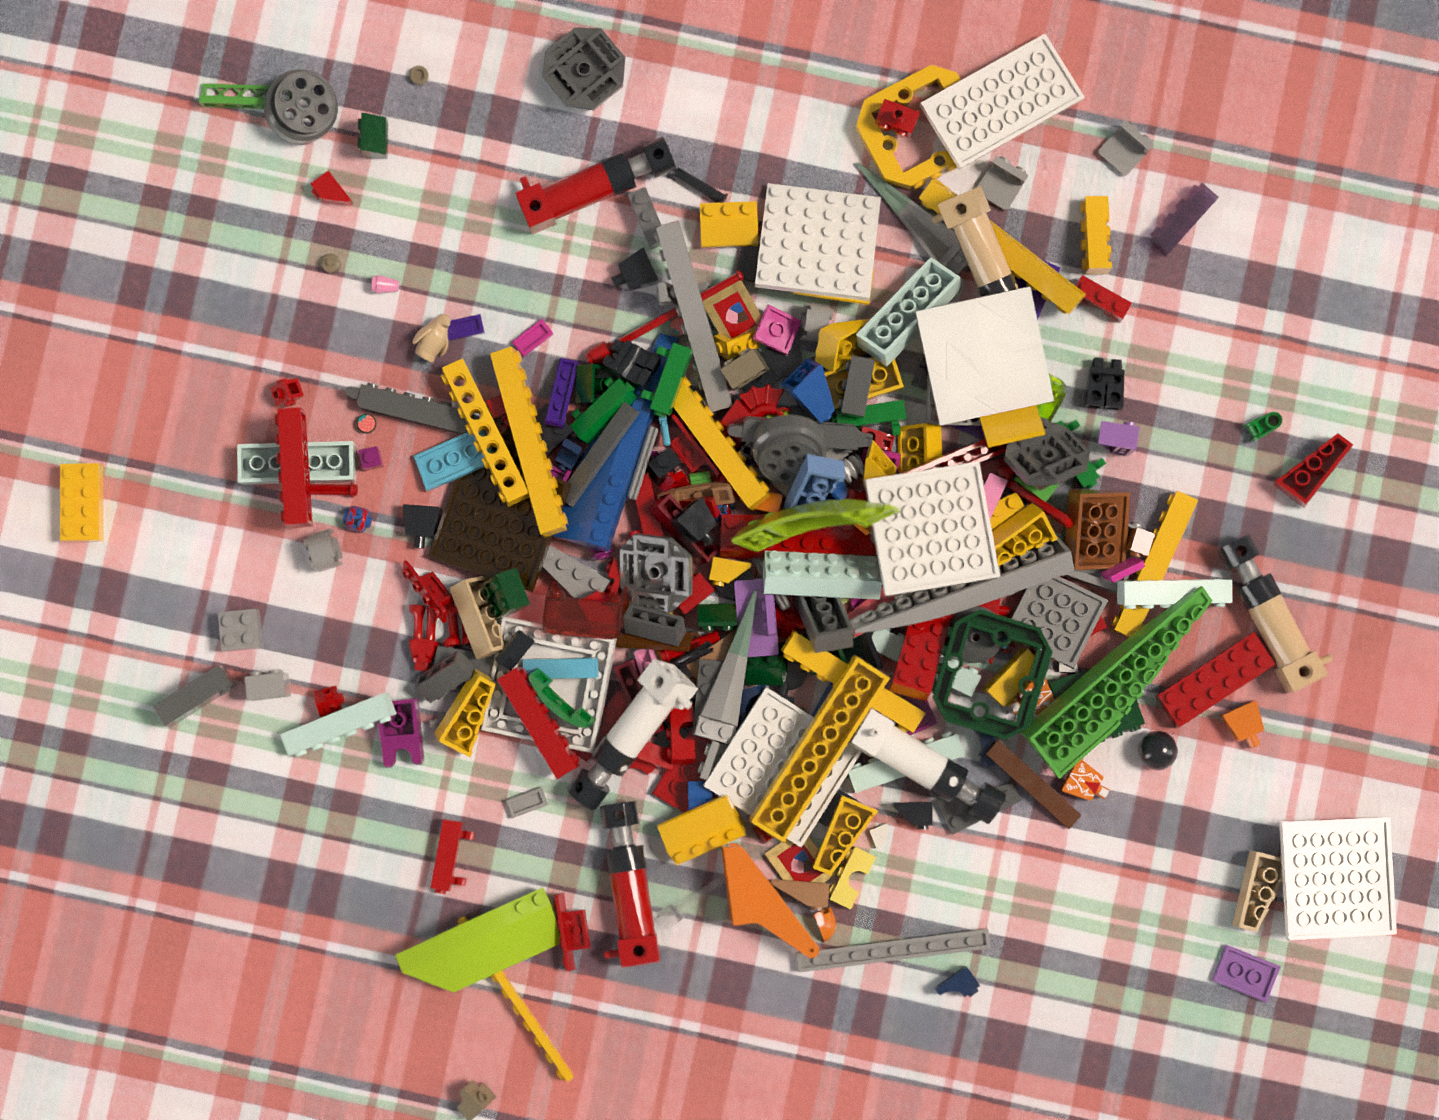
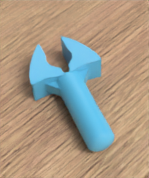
[658,414,671,446]

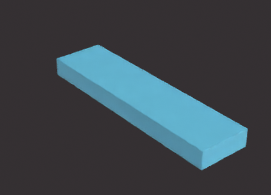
[523,658,599,679]

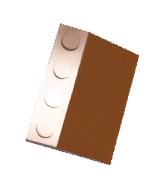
[1065,489,1131,570]

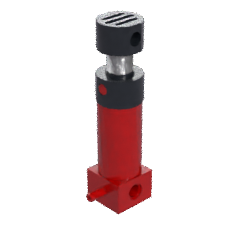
[515,136,676,235]
[600,801,661,968]

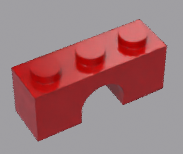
[1076,275,1132,323]
[666,703,695,765]

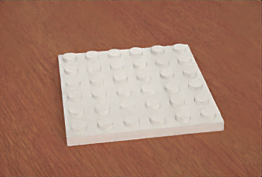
[755,183,881,301]
[864,462,1000,596]
[703,687,861,847]
[1280,818,1396,940]

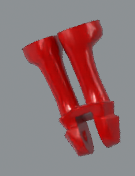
[443,594,471,647]

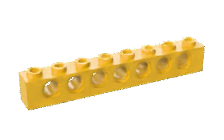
[440,358,529,507]

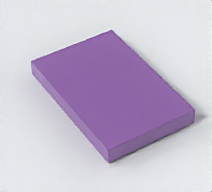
[1212,944,1281,1002]

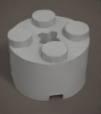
[800,302,833,342]
[304,528,343,572]

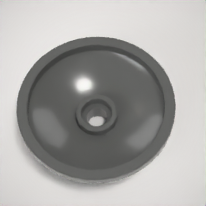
[946,606,1004,663]

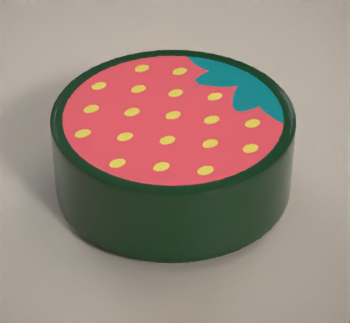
[357,414,377,434]

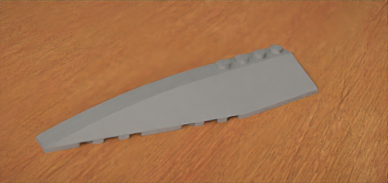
[850,532,1075,633]

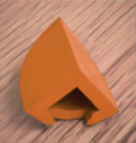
[813,907,836,942]

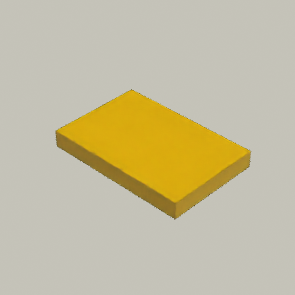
[979,405,1045,448]

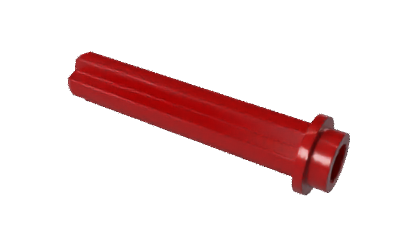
[310,482,358,498]
[660,631,720,662]

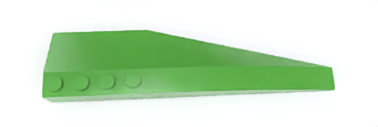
[1020,586,1213,779]

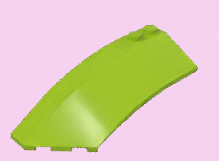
[394,887,561,993]

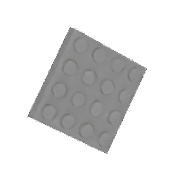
[1004,576,1108,669]

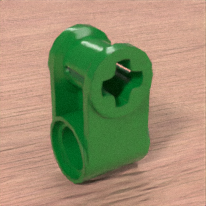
[1244,412,1283,442]

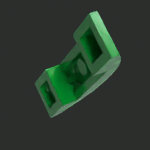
[529,668,595,728]

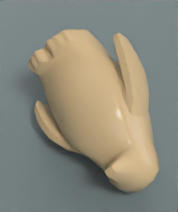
[413,314,451,363]

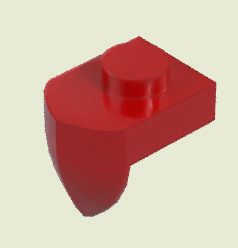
[660,470,690,492]

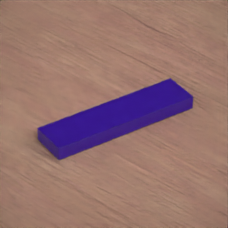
[545,358,578,428]

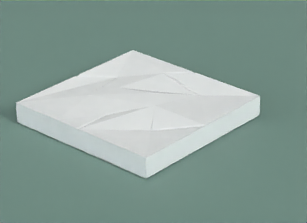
[915,287,1054,425]
[481,616,617,753]

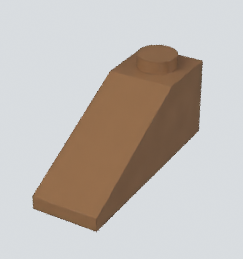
[770,879,829,911]

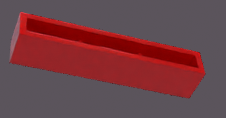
[497,666,580,779]

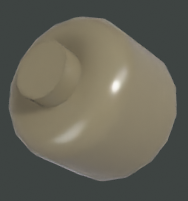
[321,253,341,274]

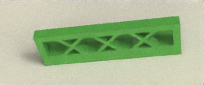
[199,83,270,109]

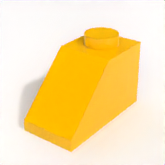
[709,557,751,587]

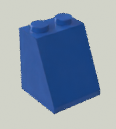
[780,358,835,423]

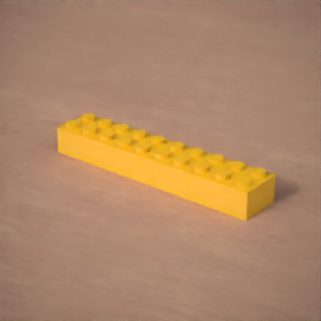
[749,655,890,842]

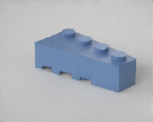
[783,454,845,510]

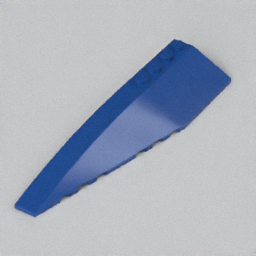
[554,333,678,553]

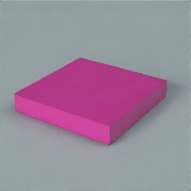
[752,304,802,356]

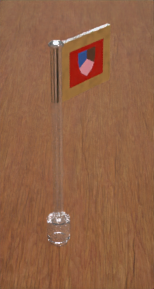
[654,836,836,931]

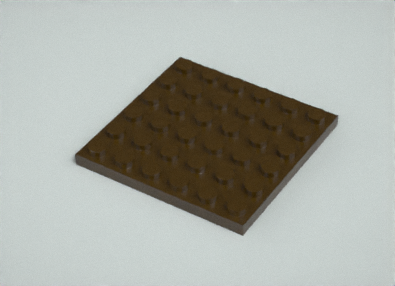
[428,463,572,593]

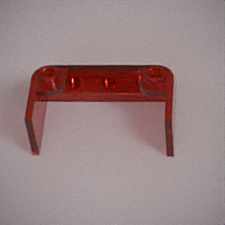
[542,580,628,639]

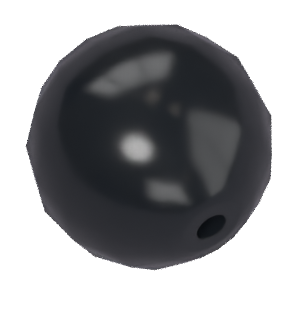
[1138,731,1178,771]

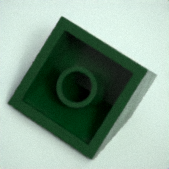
[575,364,619,406]

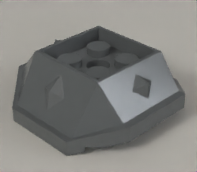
[542,27,625,111]
[1004,417,1090,491]
[620,533,692,614]

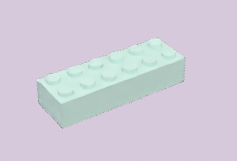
[856,257,961,367]
[237,441,356,485]
[763,551,882,600]

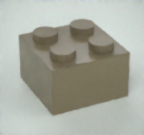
[720,348,770,390]

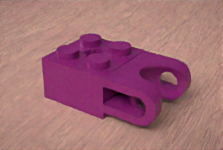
[378,698,424,768]

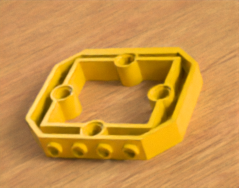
[856,65,961,190]

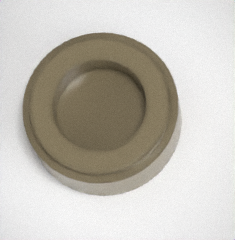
[409,66,429,86]

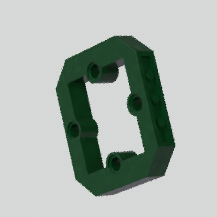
[931,609,1053,740]

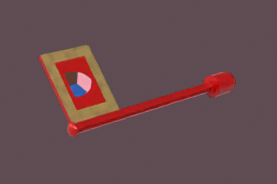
[586,271,762,365]

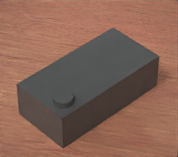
[794,595,854,653]
[153,665,237,727]

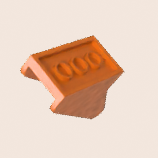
[721,843,820,958]

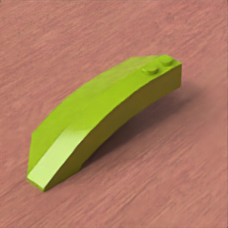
[732,499,900,552]

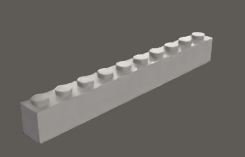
[654,220,733,412]

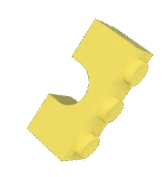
[829,846,876,909]

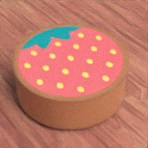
[670,317,684,337]

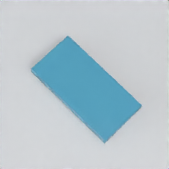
[413,430,494,492]

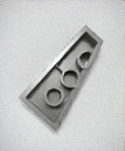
[542,545,610,602]

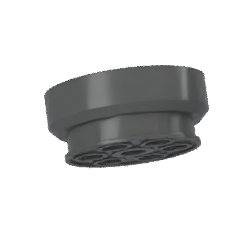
[264,69,338,144]
[753,415,827,485]

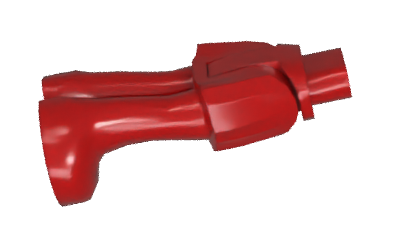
[409,604,445,671]

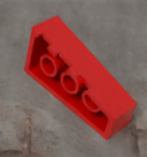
[1274,433,1354,508]

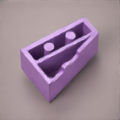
[1098,421,1140,456]

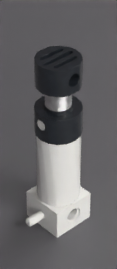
[567,659,698,810]
[848,709,1006,825]

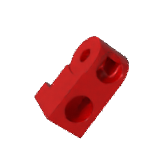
[859,427,895,451]

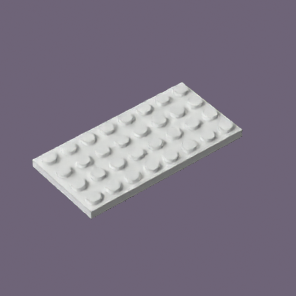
[919,34,1085,170]

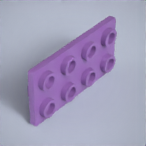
[734,579,779,657]

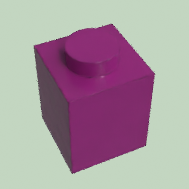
[358,446,384,471]

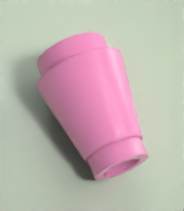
[371,274,399,293]

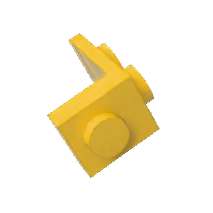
[714,330,759,360]

